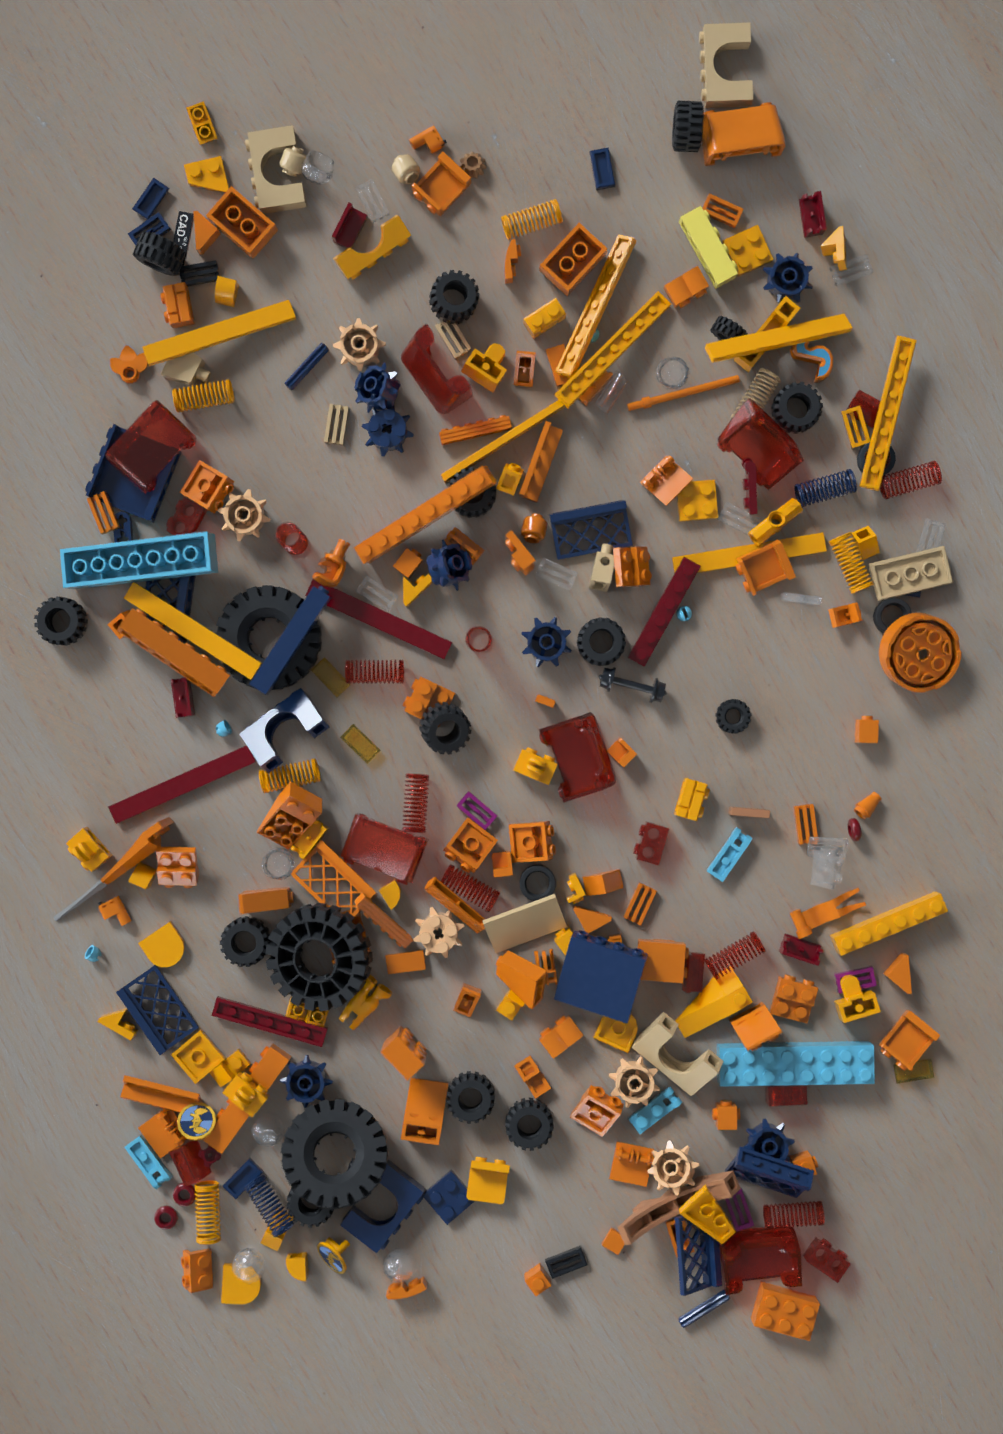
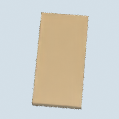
[868,546,953,601]
[483,894,567,954]

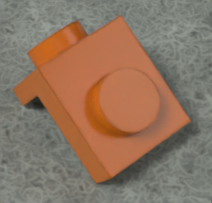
[828,602,862,628]

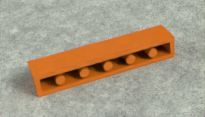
[117,608,230,697]
[203,1043,292,1154]

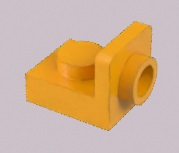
[496,463,524,496]
[566,873,586,904]

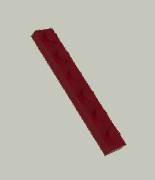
[627,557,701,667]
[211,996,328,1047]

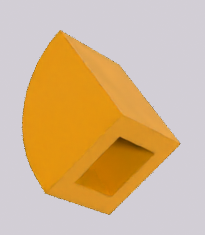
[215,276,239,307]
[852,526,880,560]
[128,862,157,890]
[379,879,401,910]
[286,1252,308,1281]

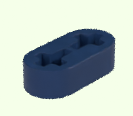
[113,512,133,543]

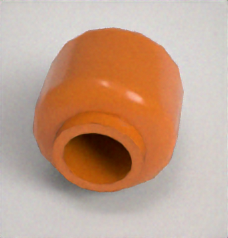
[521,513,548,544]

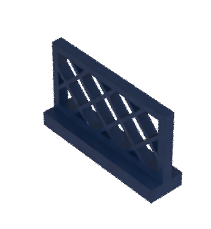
[549,500,633,560]
[143,575,196,643]
[116,965,199,1055]
[725,1146,814,1198]
[675,1215,722,1296]

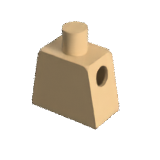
[161,352,211,386]
[589,544,614,592]

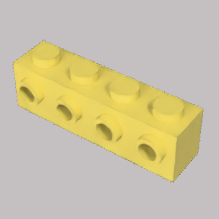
[679,206,738,289]

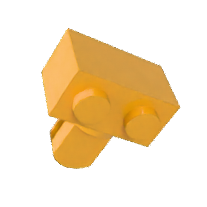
[461,343,507,393]
[513,747,558,785]
[66,827,113,872]
[834,975,881,1023]
[222,1071,269,1117]

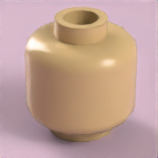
[280,145,308,177]
[392,154,420,184]

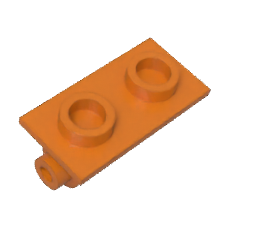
[445,527,485,565]

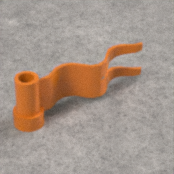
[789,888,866,939]

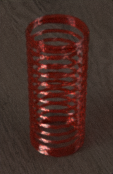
[880,460,942,500]
[275,522,308,555]
[465,626,492,652]
[345,659,404,684]
[402,773,430,833]
[441,864,500,913]
[704,931,766,980]
[763,1200,825,1230]

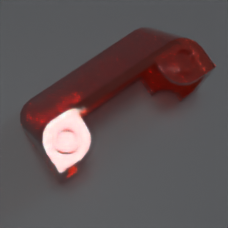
[401,324,473,414]
[717,398,804,490]
[106,400,197,494]
[539,712,616,802]
[341,812,429,885]
[719,1225,802,1295]

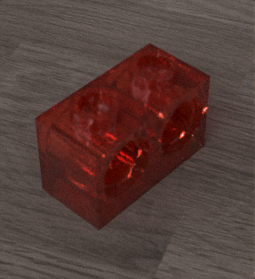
[166,497,208,535]
[633,821,669,865]
[765,1085,808,1106]
[803,1237,851,1283]

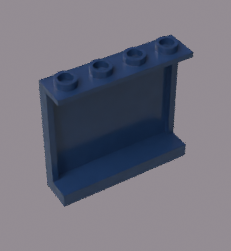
[85,424,182,523]
[554,930,648,1023]

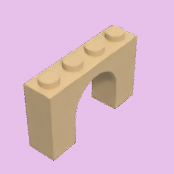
[699,22,753,108]
[245,125,307,214]
[632,1012,723,1096]

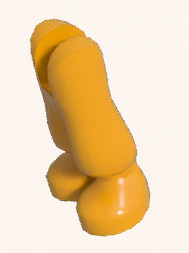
[338,974,393,1031]

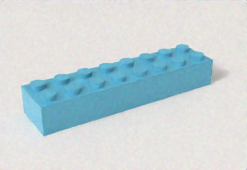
[60,532,219,590]
[717,1041,875,1087]

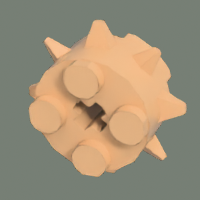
[333,318,386,372]
[218,489,271,542]
[413,907,465,958]
[609,1056,660,1108]
[647,1141,699,1195]

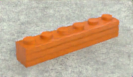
[439,415,512,445]
[424,877,485,933]
[354,892,414,948]

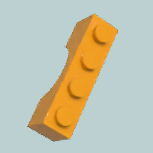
[333,215,412,280]
[734,296,800,373]

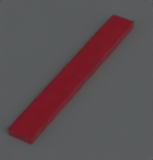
[305,579,452,660]
[108,745,257,824]

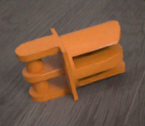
[534,949,558,986]

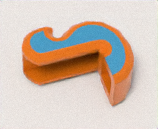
[790,342,833,383]

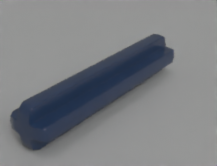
[285,343,329,390]
[678,1289,730,1328]

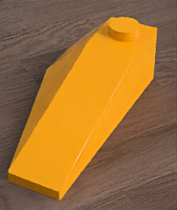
[675,966,753,1038]

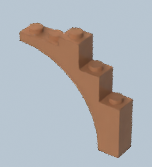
[617,1171,741,1245]

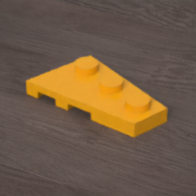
[679,1184,735,1244]

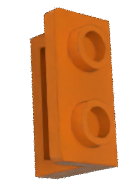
[181,1248,213,1293]

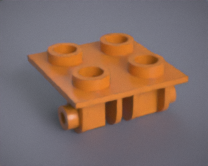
[640,455,693,506]
[138,1109,187,1159]
[609,1141,654,1187]

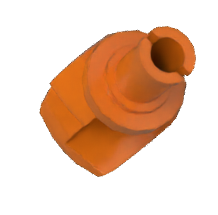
[312,539,350,587]

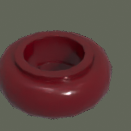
[847,818,862,842]
[173,1183,196,1207]
[154,1206,178,1230]

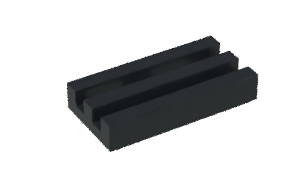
[180,260,220,286]
[545,1245,588,1279]

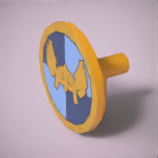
[177,1102,216,1141]
[317,1237,350,1274]

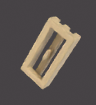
[435,320,471,359]
[324,404,349,446]

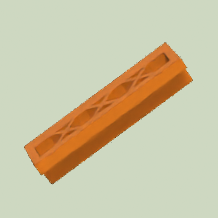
[519,421,563,503]
[120,1075,201,1113]

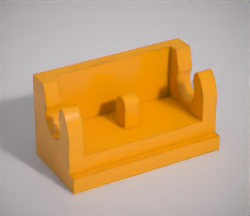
[291,819,330,859]

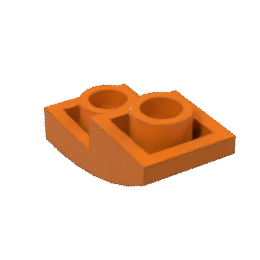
[505,239,521,284]
[386,1277,428,1300]

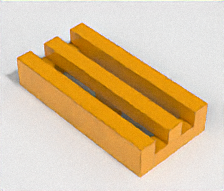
[841,405,871,449]

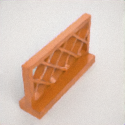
[290,840,378,917]

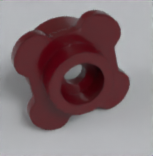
[198,1145,221,1167]

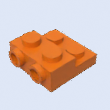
[179,460,235,514]
[505,530,536,576]
[613,546,652,587]
[402,676,455,727]
[443,817,498,873]
[509,821,556,863]
[156,846,199,889]
[769,974,818,1024]
[570,1085,624,1137]

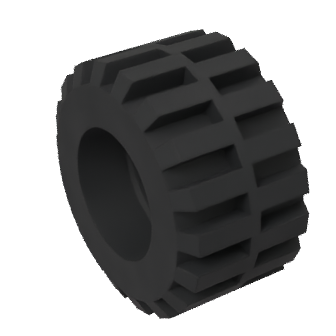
[672,100,704,152]
[132,232,187,276]
[429,270,480,324]
[771,382,823,434]
[448,467,496,518]
[34,596,88,646]
[577,617,626,666]
[419,702,472,755]
[220,916,270,967]
[446,1071,495,1124]
[505,1098,554,1151]
[287,1187,334,1228]

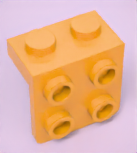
[466,1157,510,1204]

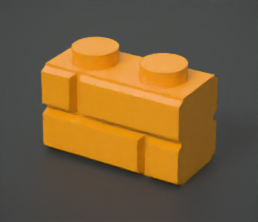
[523,298,566,339]
[674,777,710,821]

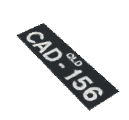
[173,211,194,266]

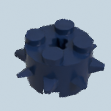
[763,253,813,303]
[354,362,401,413]
[362,406,414,457]
[426,539,472,591]
[521,617,572,667]
[280,1055,333,1108]
[743,1118,795,1162]

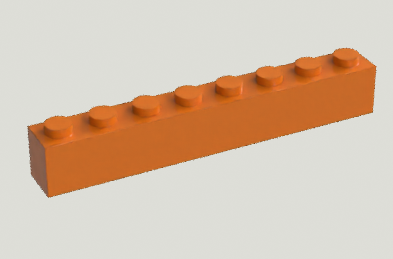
[354,466,497,564]

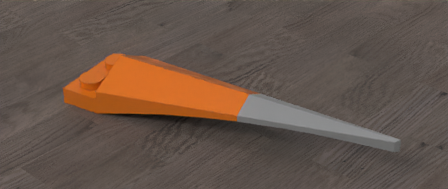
[53,817,174,921]

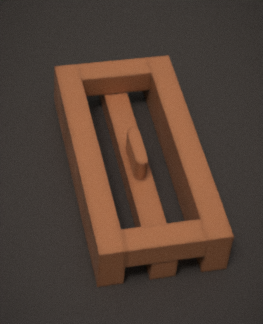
[729,806,770,818]

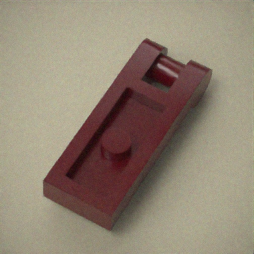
[741,458,758,515]

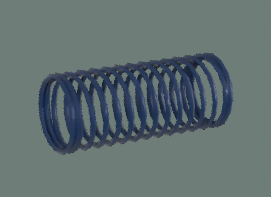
[794,469,857,508]
[244,1175,295,1238]

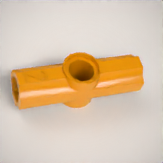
[748,498,803,546]

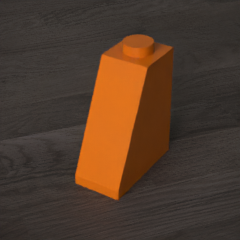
[238,887,294,914]
[496,950,547,1009]

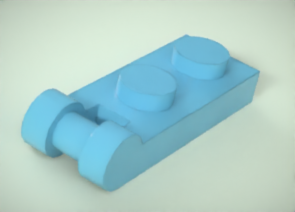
[706,827,753,882]
[628,1086,682,1134]
[124,1135,173,1189]

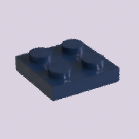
[423,1169,475,1225]

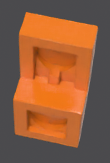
[514,1055,552,1099]

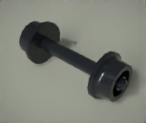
[598,667,667,703]

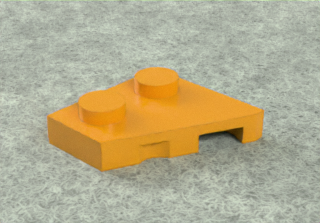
[184,156,229,194]

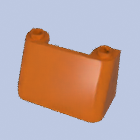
[702,102,786,166]

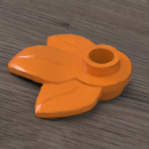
[110,345,148,384]

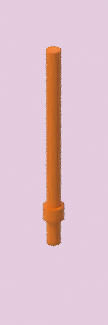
[627,375,740,411]

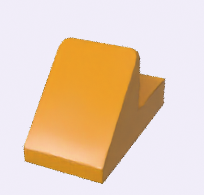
[821,226,847,271]
[403,574,433,607]
[496,989,525,1021]
[97,1008,138,1041]
[209,1048,251,1087]
[260,1208,294,1251]

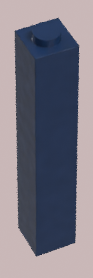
[250,586,332,695]

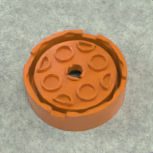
[879,613,961,693]

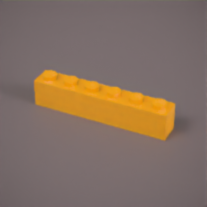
[830,891,948,956]

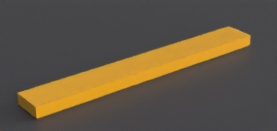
[555,234,637,378]
[554,291,672,409]
[142,300,296,367]
[705,313,853,363]
[859,335,917,491]
[441,400,566,483]
[672,532,827,573]
[124,582,263,680]

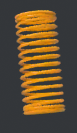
[501,199,563,240]
[172,379,235,413]
[829,532,874,594]
[259,758,321,794]
[194,1180,221,1245]

